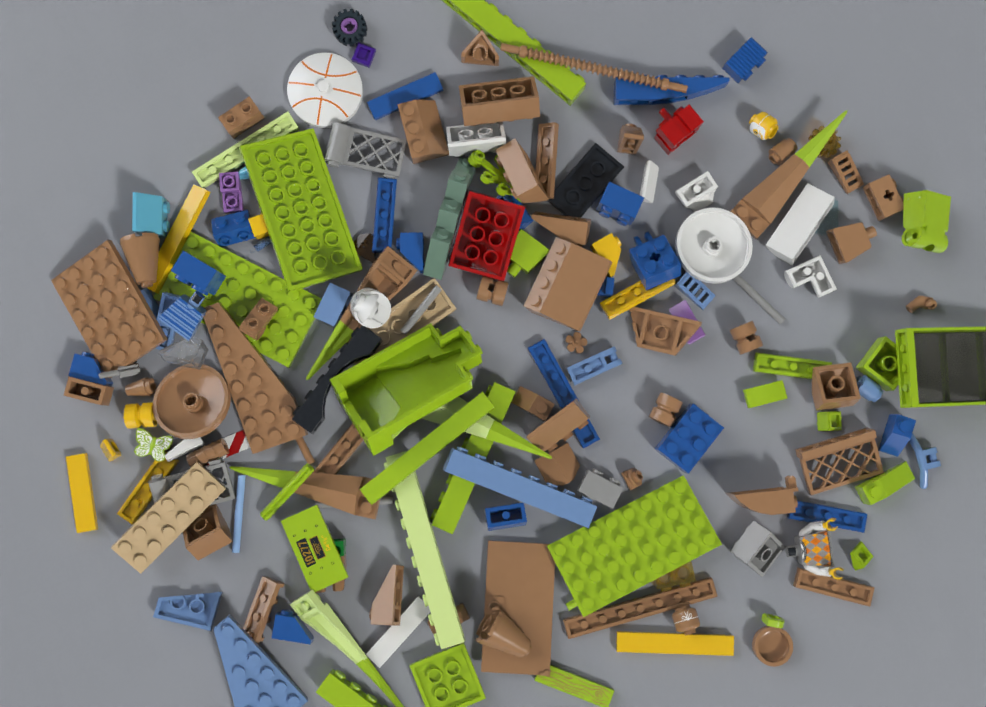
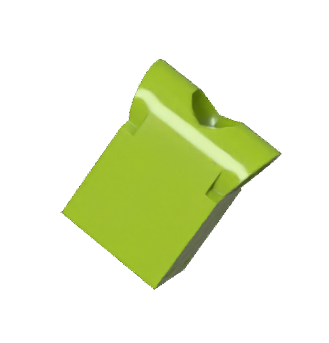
[902,190,951,253]

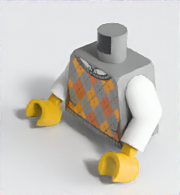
[785,517,844,580]

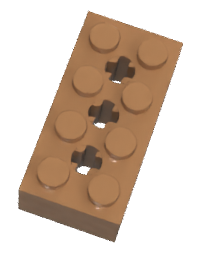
[459,76,540,126]

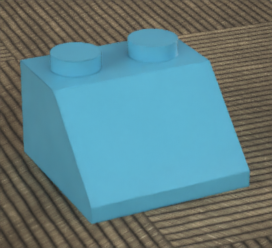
[132,192,170,238]

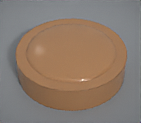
[752,626,793,667]

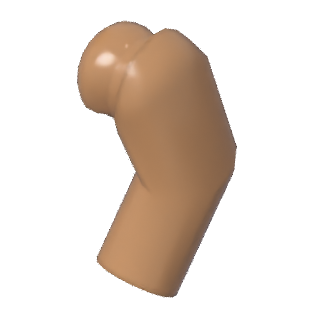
[906,295,937,313]

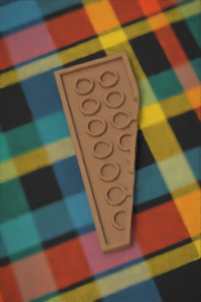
[203,302,308,454]

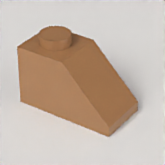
[511,386,555,421]

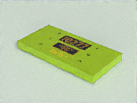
[281,504,349,592]

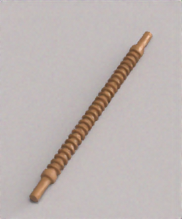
[500,43,688,93]

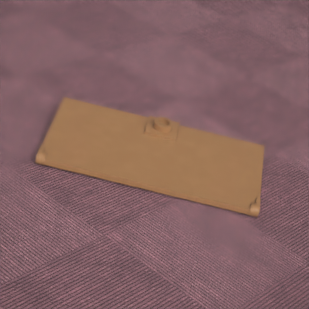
[481,541,555,676]

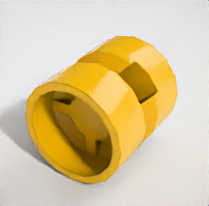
[124,402,158,429]

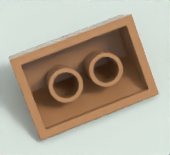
[397,100,449,164]
[496,139,549,203]
[526,398,590,453]

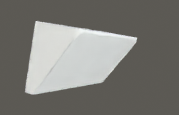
[640,160,659,203]

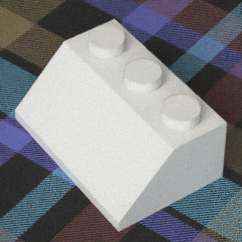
[446,122,506,157]

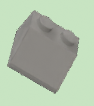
[730,521,785,577]

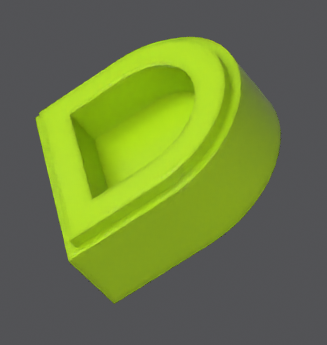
[761,613,785,628]

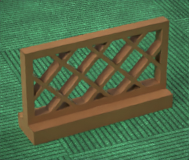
[795,427,884,495]

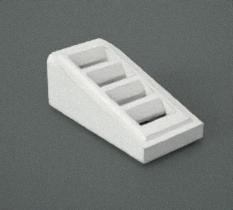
[165,437,204,462]

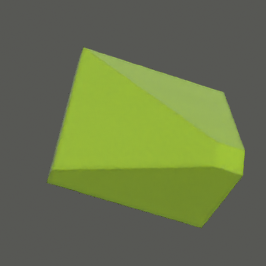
[850,541,873,571]

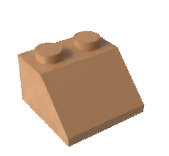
[811,363,861,411]
[183,504,233,561]

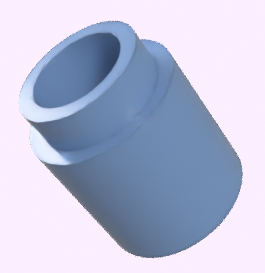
[856,375,883,402]

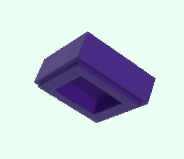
[351,42,376,68]

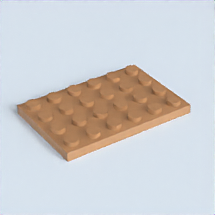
[51,240,168,378]

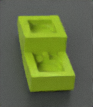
[743,380,787,408]

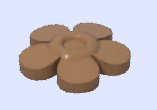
[565,332,587,354]

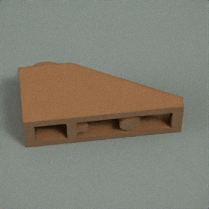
[617,124,644,155]
[531,211,591,247]
[369,565,404,626]

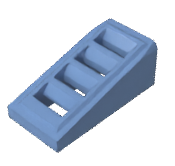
[674,272,716,310]

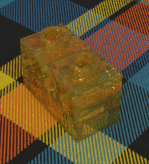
[654,561,696,592]

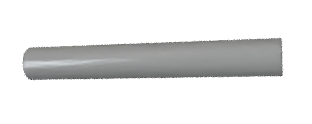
[400,285,442,335]

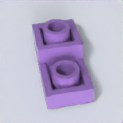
[219,172,244,213]
[669,300,706,345]

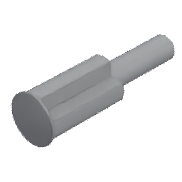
[98,363,140,379]

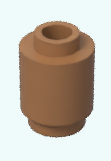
[768,138,798,165]

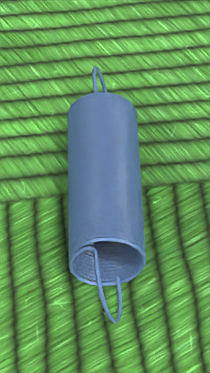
[250,236,272,253]

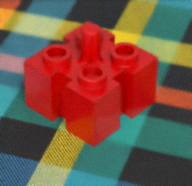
[654,104,704,155]

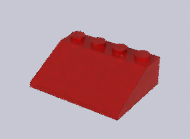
[448,189,525,281]

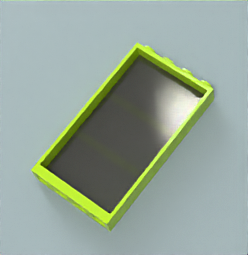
[895,327,986,408]

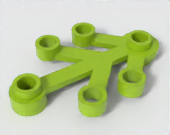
[468,150,522,202]

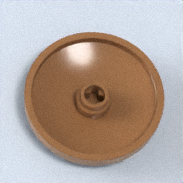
[153,364,231,439]

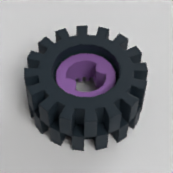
[332,9,367,47]

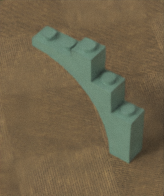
[423,157,477,280]

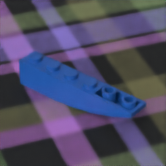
[614,75,730,105]

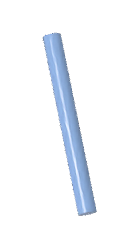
[232,475,246,553]

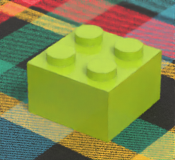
[856,336,917,391]

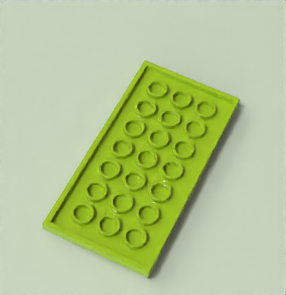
[240,128,363,292]
[153,232,322,368]
[547,475,722,617]

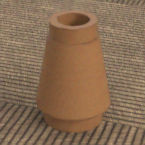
[125,377,156,396]

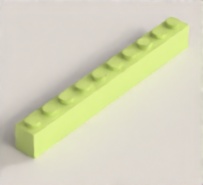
[384,450,466,649]

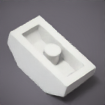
[675,171,718,212]

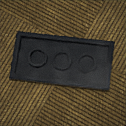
[547,143,624,218]

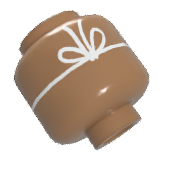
[672,605,700,635]

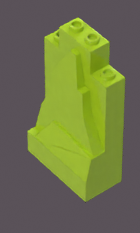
[330,323,483,456]

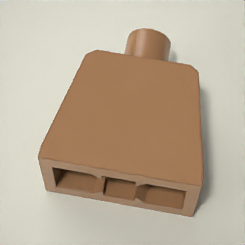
[826,222,877,264]

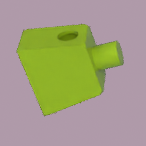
[507,229,549,278]

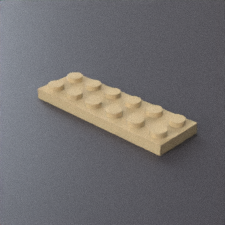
[346,278,457,365]
[111,461,226,574]

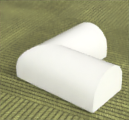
[784,255,837,298]

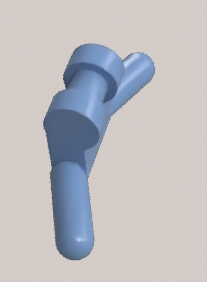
[909,433,941,489]

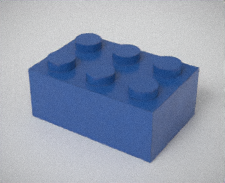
[655,404,724,474]

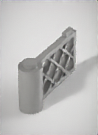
[325,123,407,179]
[148,459,236,506]

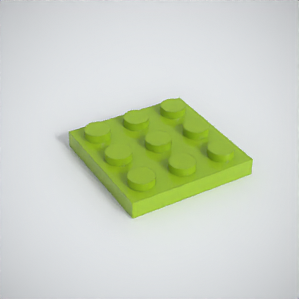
[409,642,486,707]

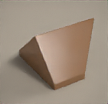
[461,30,499,66]

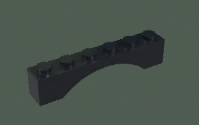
[292,326,383,435]

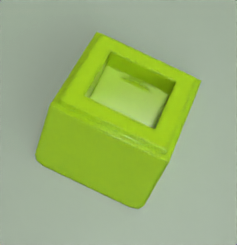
[817,411,842,431]

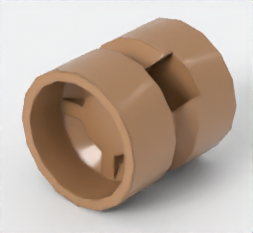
[477,276,509,306]
[729,321,763,355]
[649,393,683,428]

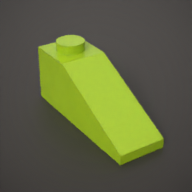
[854,461,915,505]

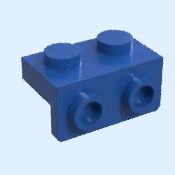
[211,209,255,247]

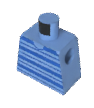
[158,291,207,341]

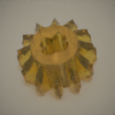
[808,125,841,158]

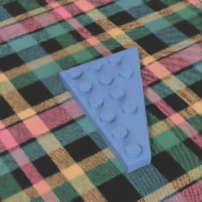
[214,614,308,707]

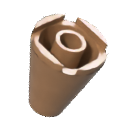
[120,232,160,288]
[475,607,532,658]

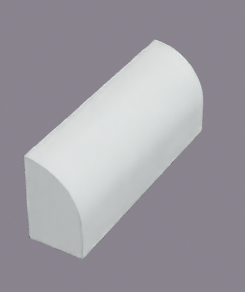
[766,183,835,266]

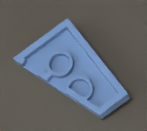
[153,592,222,631]

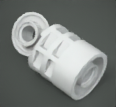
[350,288,391,328]

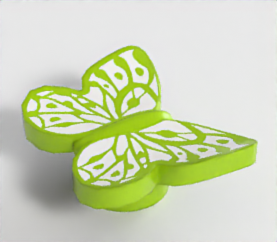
[134,428,174,461]

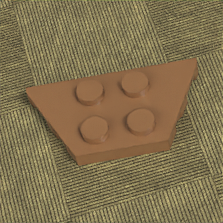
[629,307,702,356]

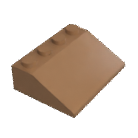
[524,237,612,332]

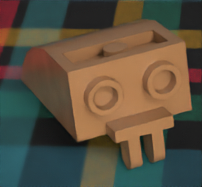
[726,475,798,515]

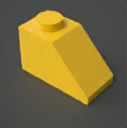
[590,233,622,278]

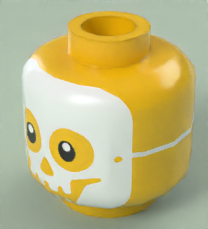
[749,112,779,140]

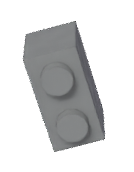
[577,468,623,509]

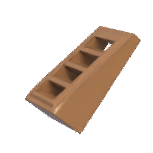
[827,150,864,194]

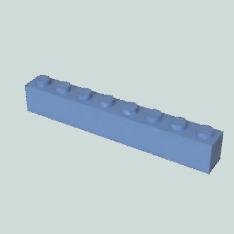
[443,446,597,528]

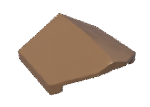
[534,443,580,486]

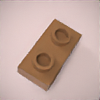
[239,298,278,341]

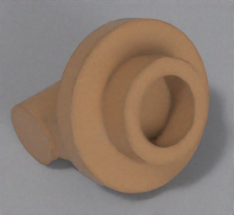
[621,468,643,490]

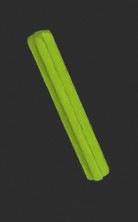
[260,463,314,521]

